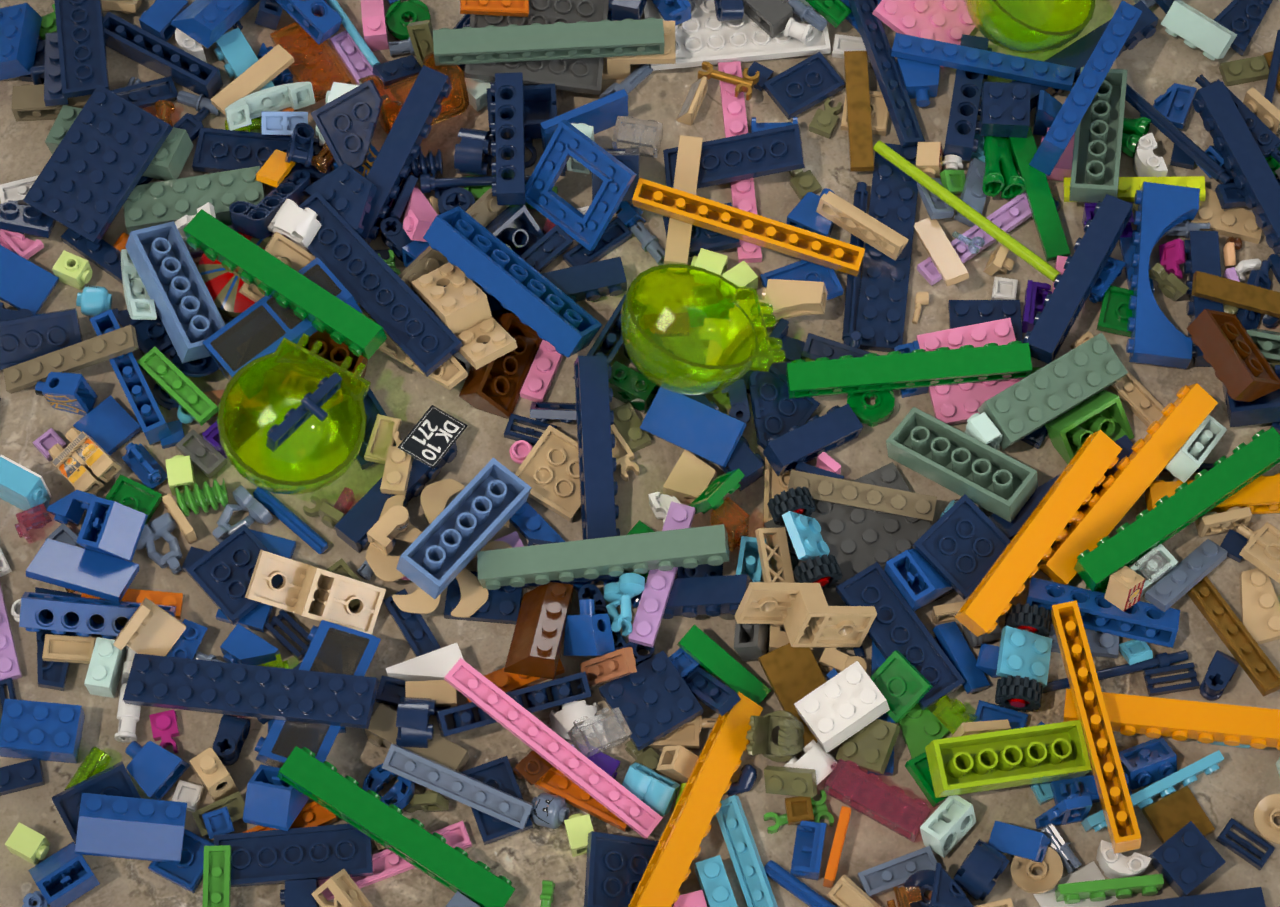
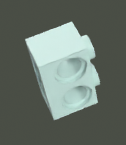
[920,795,976,858]

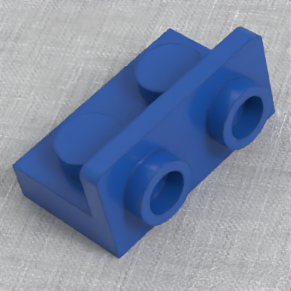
[1118,736,1177,790]

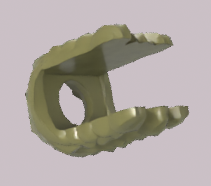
[746,710,804,762]

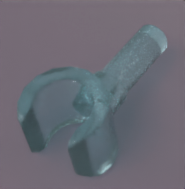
[952,231,985,254]

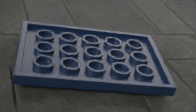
[23,84,173,245]

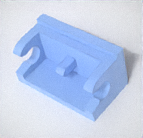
[261,111,308,135]

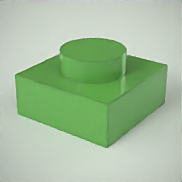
[940,170,966,195]

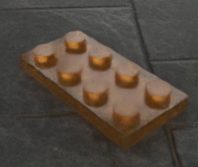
[270,22,351,103]

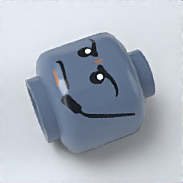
[530,793,570,829]

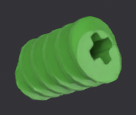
[175,478,229,517]

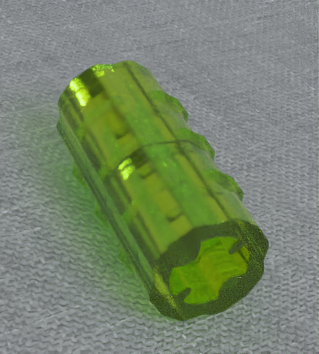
[64,747,112,790]

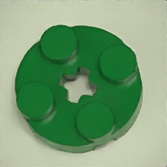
[386,0,431,40]
[847,390,895,427]

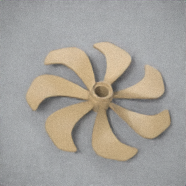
[365,478,512,618]

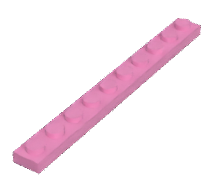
[718,61,762,263]
[444,658,663,839]

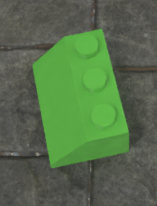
[1045,390,1134,464]

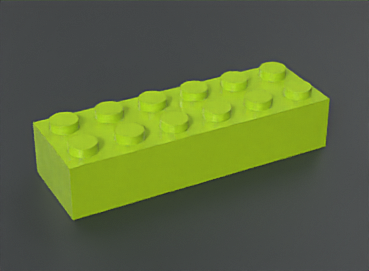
[925,720,1092,798]

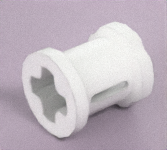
[784,17,812,44]

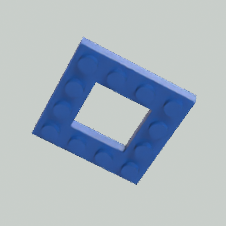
[525,120,637,251]

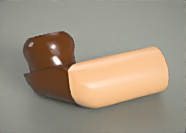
[1223,236,1242,267]

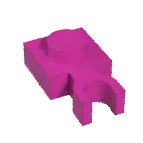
[1159,238,1185,279]
[149,709,180,754]

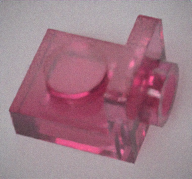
[15,503,52,544]

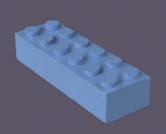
[125,221,225,364]
[396,458,532,599]

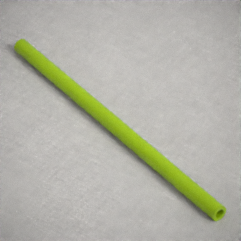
[873,140,1061,282]

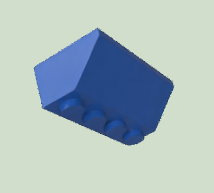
[171,0,260,49]
[75,793,187,863]

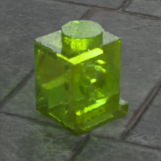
[932,695,977,734]

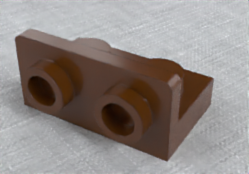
[513,750,553,785]

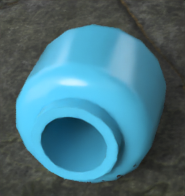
[76,285,112,317]

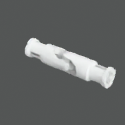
[114,646,141,743]

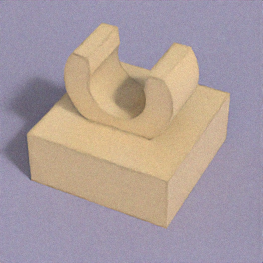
[983,245,1015,276]

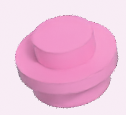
[509,440,533,464]

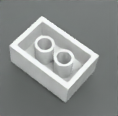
[794,661,890,753]

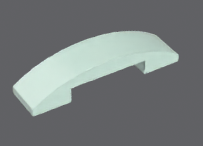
[225,82,315,131]
[121,249,157,320]

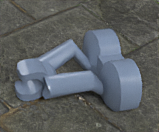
[212,485,273,543]
[136,513,182,575]

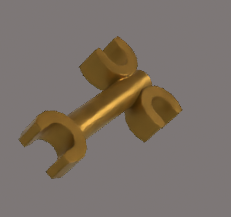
[698,61,760,101]

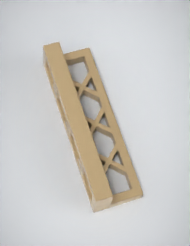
[816,191,909,261]
[755,527,795,630]
[311,869,373,907]

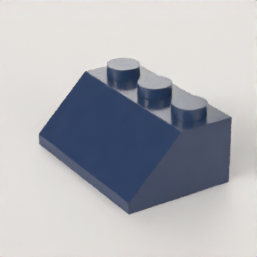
[485,205,545,256]

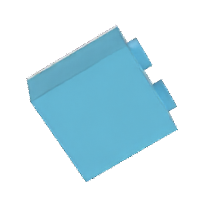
[0,455,52,518]

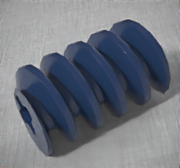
[408,149,443,179]

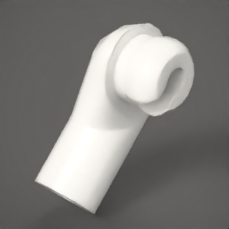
[1235,258,1261,283]

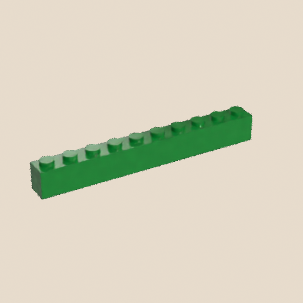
[183,209,387,360]
[786,341,1032,399]
[1074,427,1280,592]
[277,746,515,907]

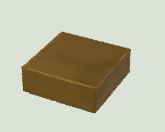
[785,796,814,826]

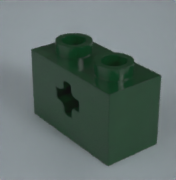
[608,361,657,414]

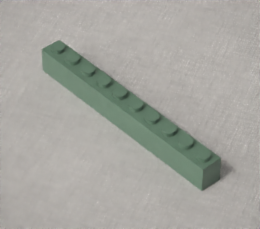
[433,17,665,66]
[477,524,730,590]

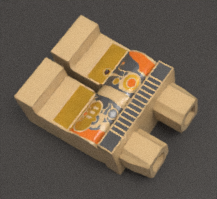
[48,427,122,495]

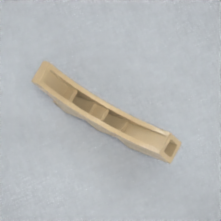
[699,279,828,394]

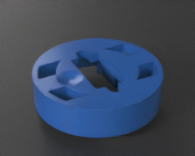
[363,763,415,810]

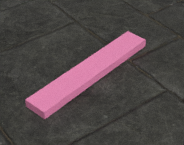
[318,821,472,901]

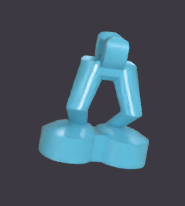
[603,573,645,636]

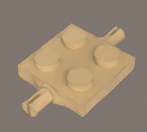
[1236,522,1280,583]
[648,698,717,749]

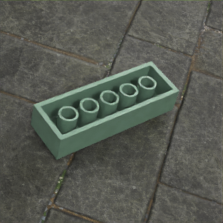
[1069,67,1128,203]
[45,105,194,181]
[123,166,266,235]
[977,332,1128,450]
[886,407,1038,522]

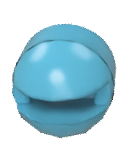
[177,405,194,424]

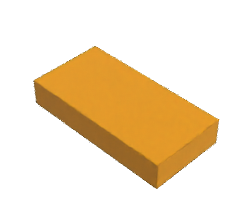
[256,149,296,188]

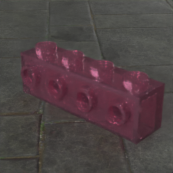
[824,759,931,842]

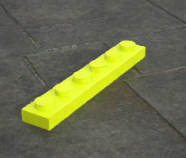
[1063,176,1206,202]

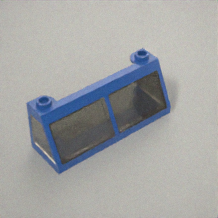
[202,258,363,399]
[254,620,381,768]

